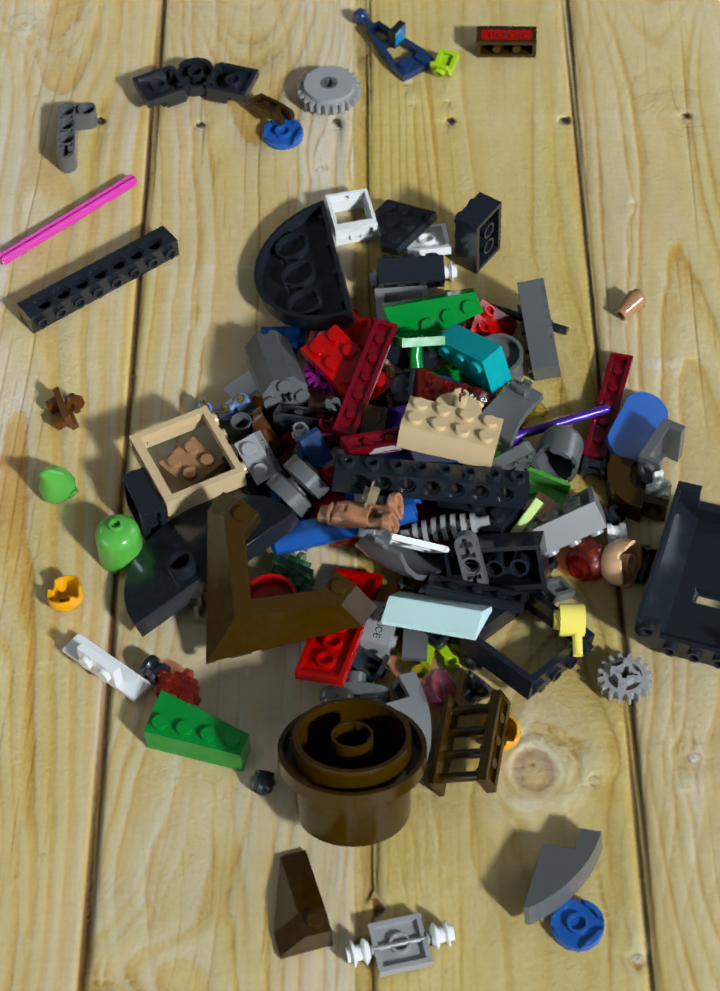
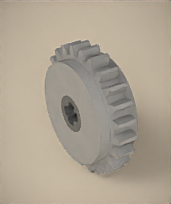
[297,65,361,116]

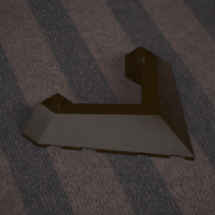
[206,492,377,664]

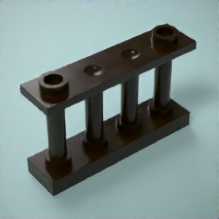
[428,689,511,797]

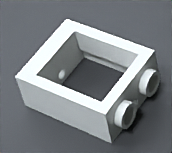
[325,188,378,246]

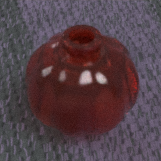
[565,538,605,582]

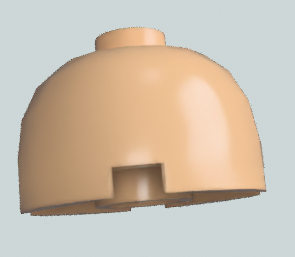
[598,539,643,588]

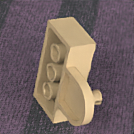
[396,388,504,468]

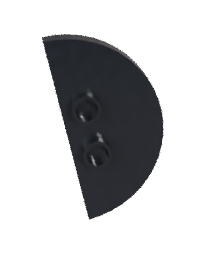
[254,200,356,331]
[124,495,301,637]

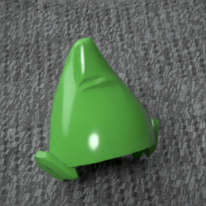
[38,465,79,504]

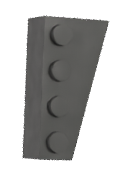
[517,278,561,381]

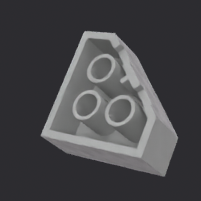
[527,486,607,557]

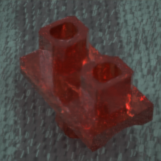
[155,668,202,706]

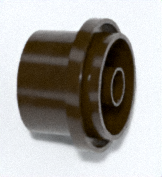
[277,698,427,847]

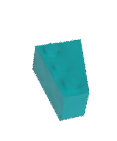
[438,323,512,396]

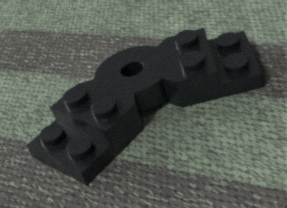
[132,57,259,108]

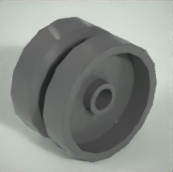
[485,333,524,392]

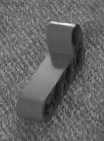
[56,102,98,173]

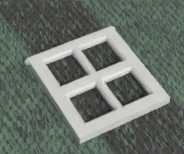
[358,529,450,553]

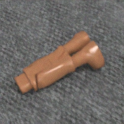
[318,492,404,534]

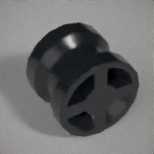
[139,655,171,686]

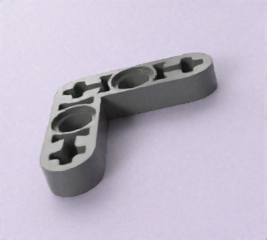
[491,441,536,471]
[418,530,489,596]

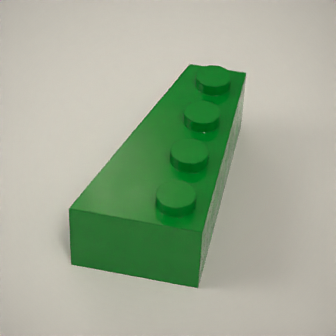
[383,288,484,334]
[144,690,251,771]

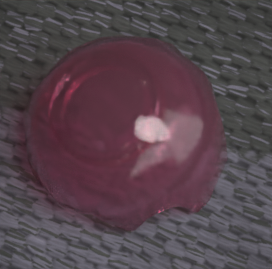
[421,668,456,707]

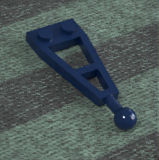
[353,8,435,82]

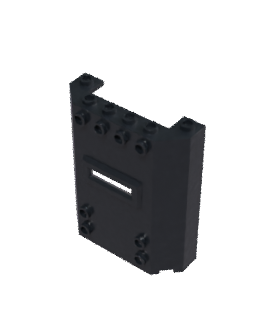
[635,481,720,669]

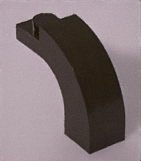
[606,454,670,522]

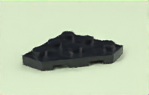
[375,199,438,256]

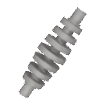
[400,513,490,542]

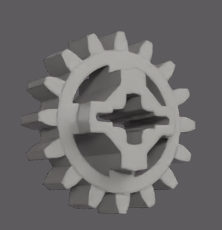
[597,653,652,705]

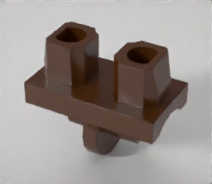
[45,387,85,430]

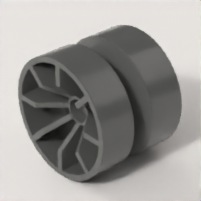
[266,454,330,518]

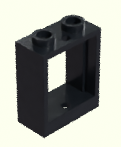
[121,467,167,542]

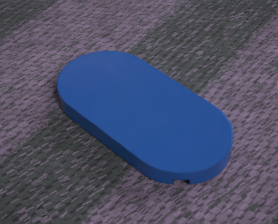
[605,392,668,464]

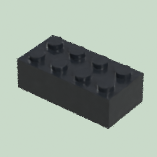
[443,531,550,590]

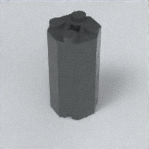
[244,330,310,415]

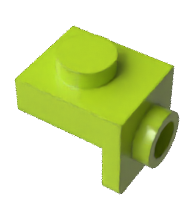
[429,48,460,78]

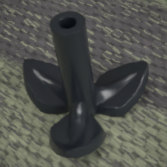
[635,544,658,585]

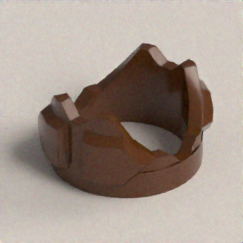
[243,405,291,459]

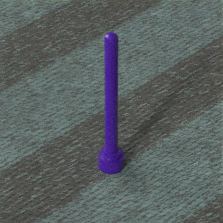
[512,404,611,447]

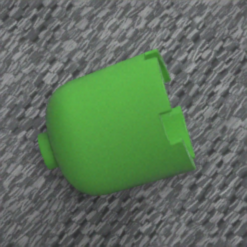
[95,514,144,574]

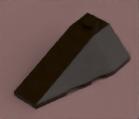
[274,850,333,959]

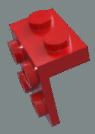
[461,299,517,337]

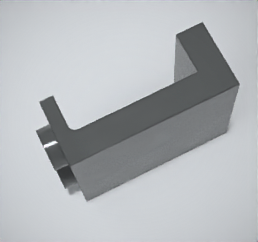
[636,417,686,490]

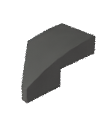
[402,628,428,662]

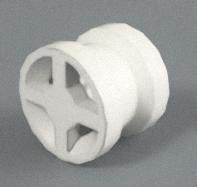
[605,522,627,545]

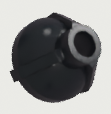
[462,668,495,704]

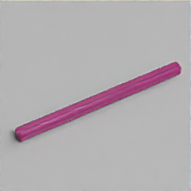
[0,174,137,265]

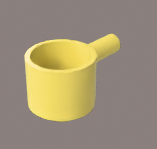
[553,604,586,657]

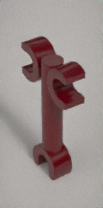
[281,416,342,451]

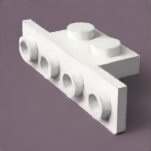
[62,634,151,703]

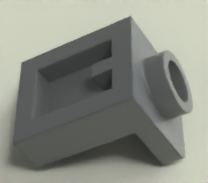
[536,576,576,605]

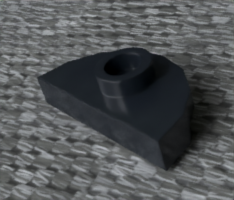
[390,368,416,406]

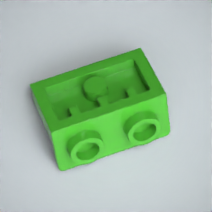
[526,466,571,509]

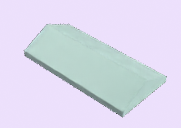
[381,591,492,640]

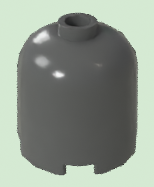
[531,425,584,482]

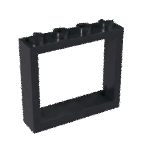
[459,589,595,700]

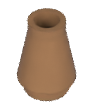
[615,289,647,321]

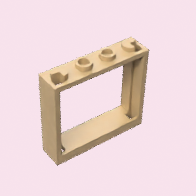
[129,406,248,517]

